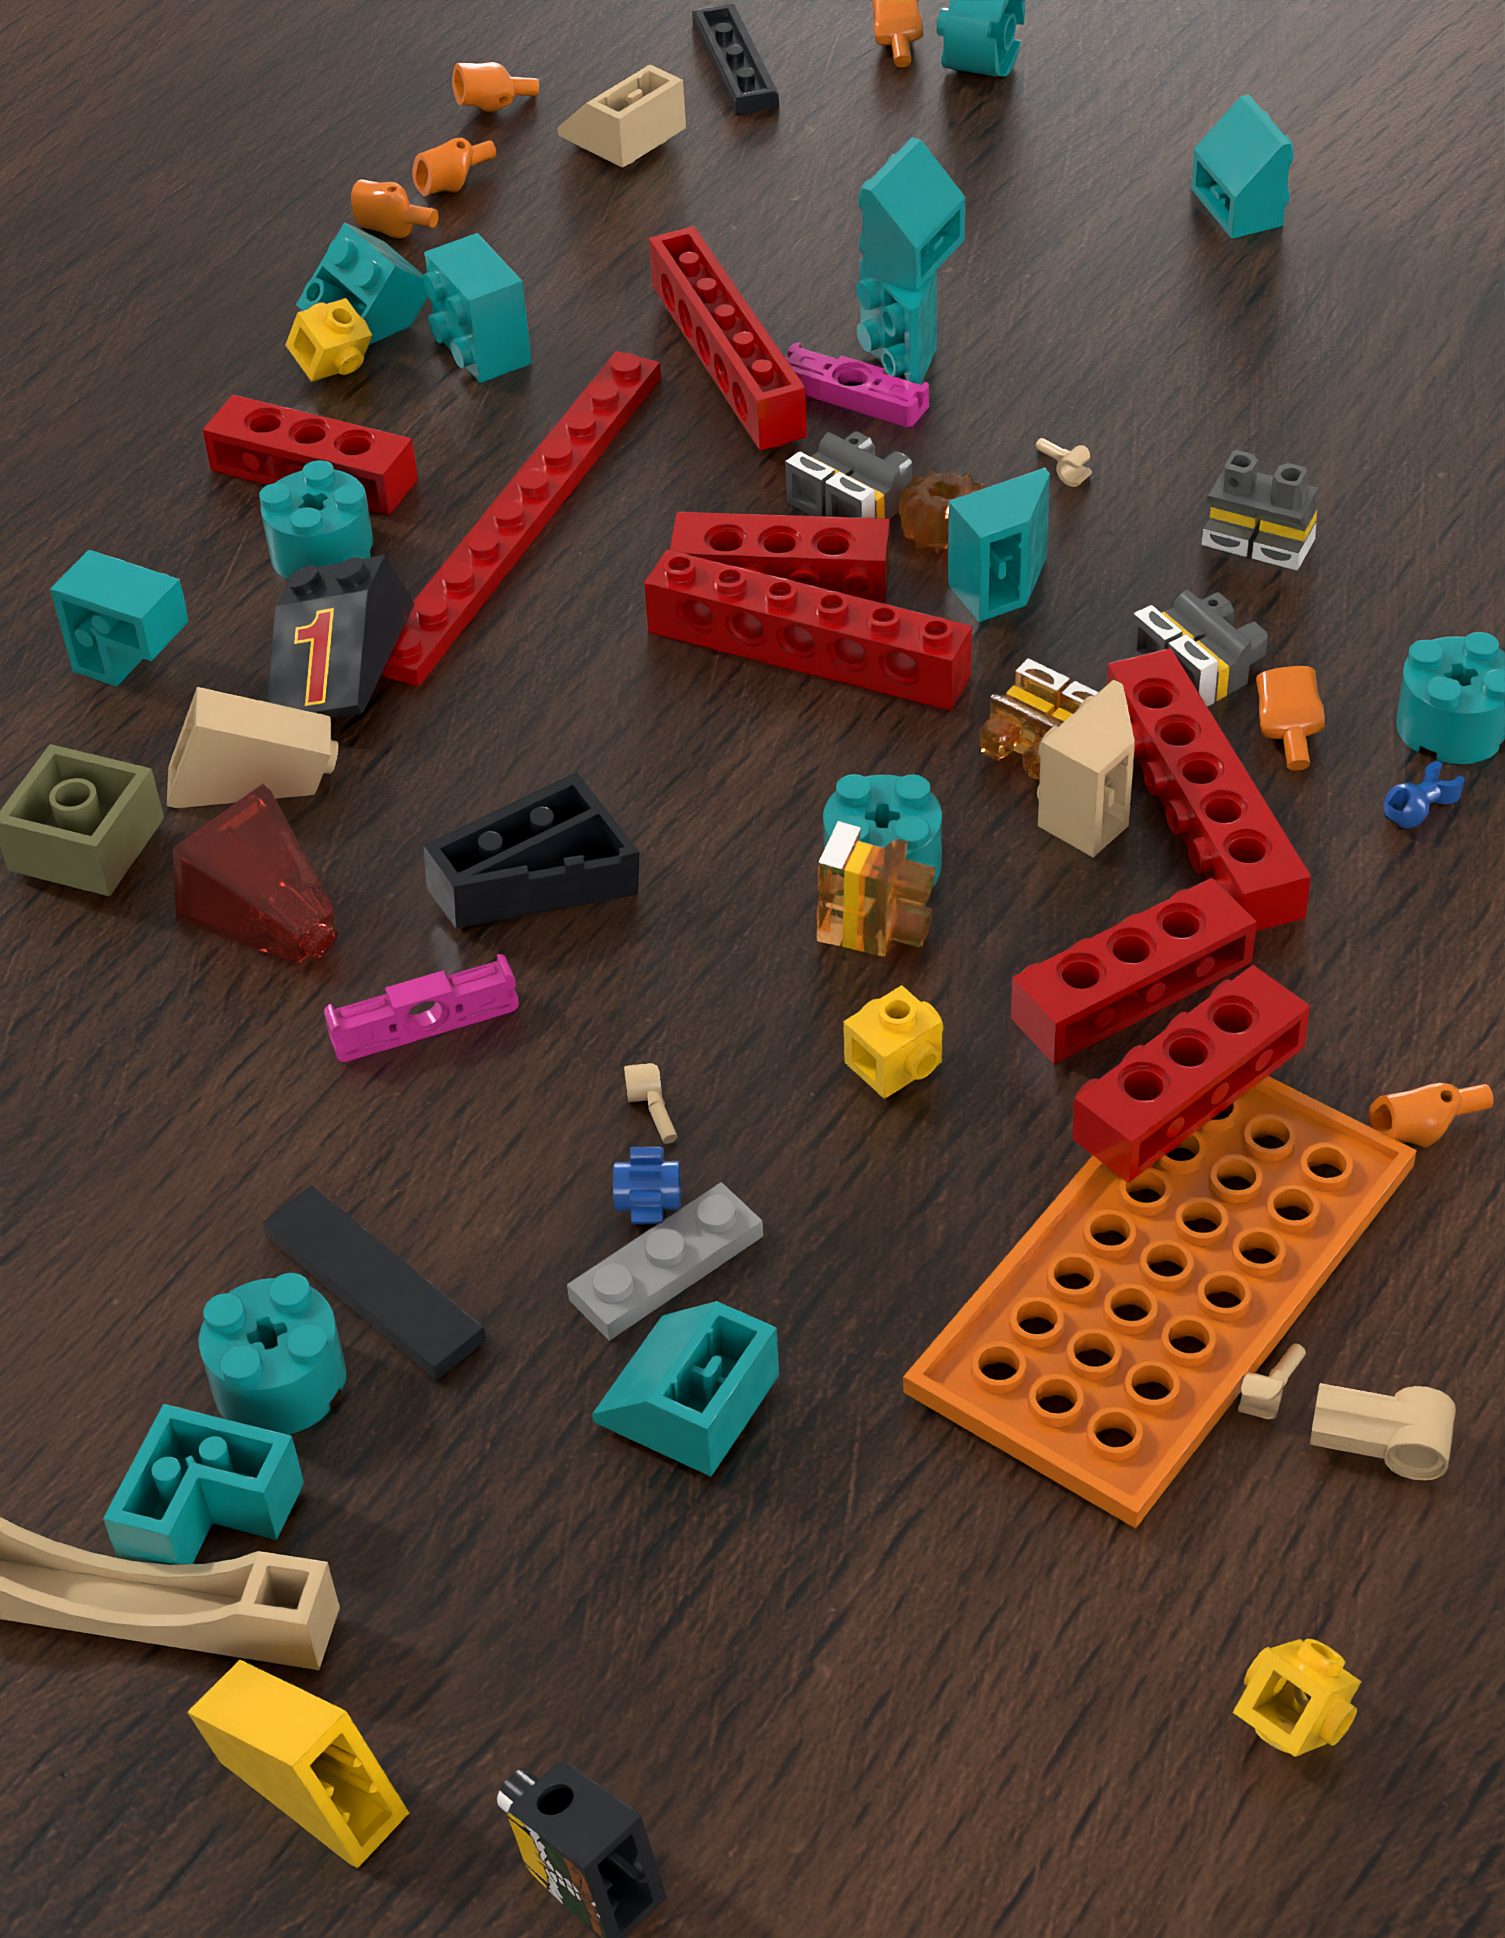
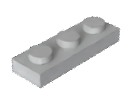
[567,1182,763,1341]

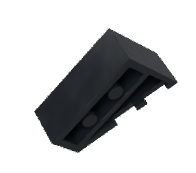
[423,772,640,928]

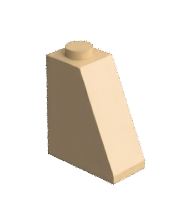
[167,687,338,808]

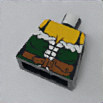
[497,1762,667,1938]

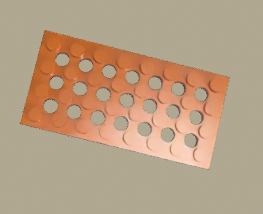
[903,1076,1417,1529]

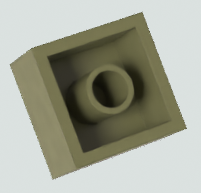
[0,744,164,896]

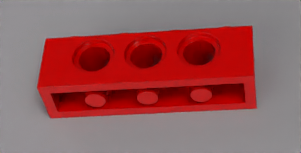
[202,395,418,516]
[670,512,890,602]
[1011,878,1257,1065]
[1072,965,1310,1183]

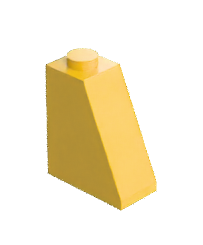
[187,1660,409,1868]

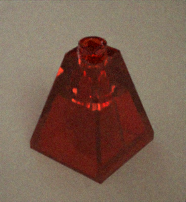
[173,784,338,964]

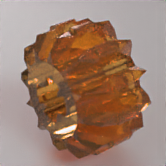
[899,468,984,554]

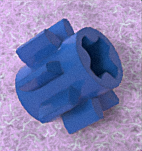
[613,1147,681,1225]

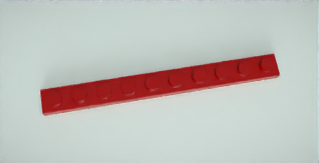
[381,351,661,687]

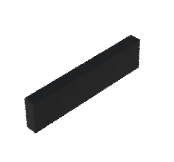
[692,3,779,115]
[262,1185,486,1381]

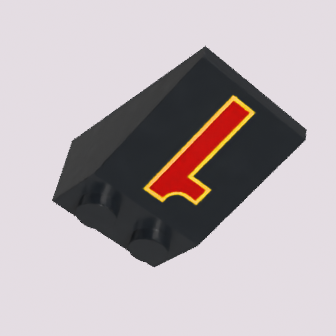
[266,555,415,719]

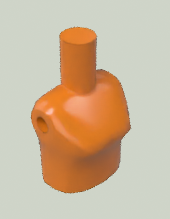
[872,0,924,67]
[452,62,539,113]
[412,138,497,196]
[351,179,438,239]
[1256,666,1325,771]
[1368,1082,1494,1148]

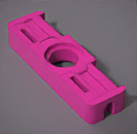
[785,343,929,427]
[324,954,519,1062]

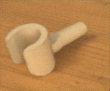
[1036,438,1092,487]
[624,1063,678,1144]
[1238,1344,1306,1419]

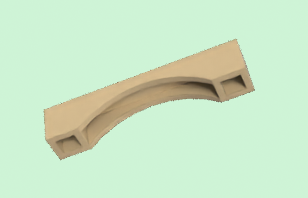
[0,1517,340,1670]

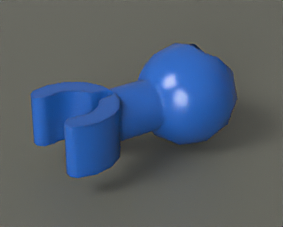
[1383,761,1465,829]

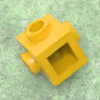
[285,298,373,382]
[843,985,944,1099]
[1233,1639,1362,1757]

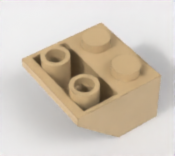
[557,65,686,168]
[1037,680,1135,857]

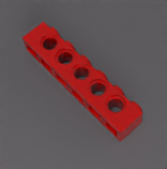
[649,226,807,450]
[644,550,972,711]
[1101,648,1311,931]

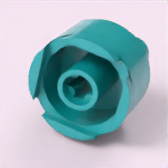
[936,0,1025,77]
[259,460,374,580]
[1396,632,1505,764]
[823,774,942,908]
[199,1273,346,1435]

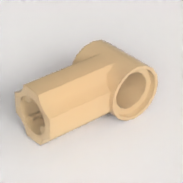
[1310,1383,1456,1481]

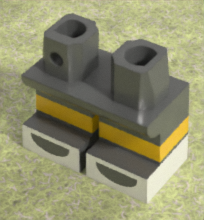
[785,431,912,519]
[1201,450,1318,570]
[1131,589,1268,707]

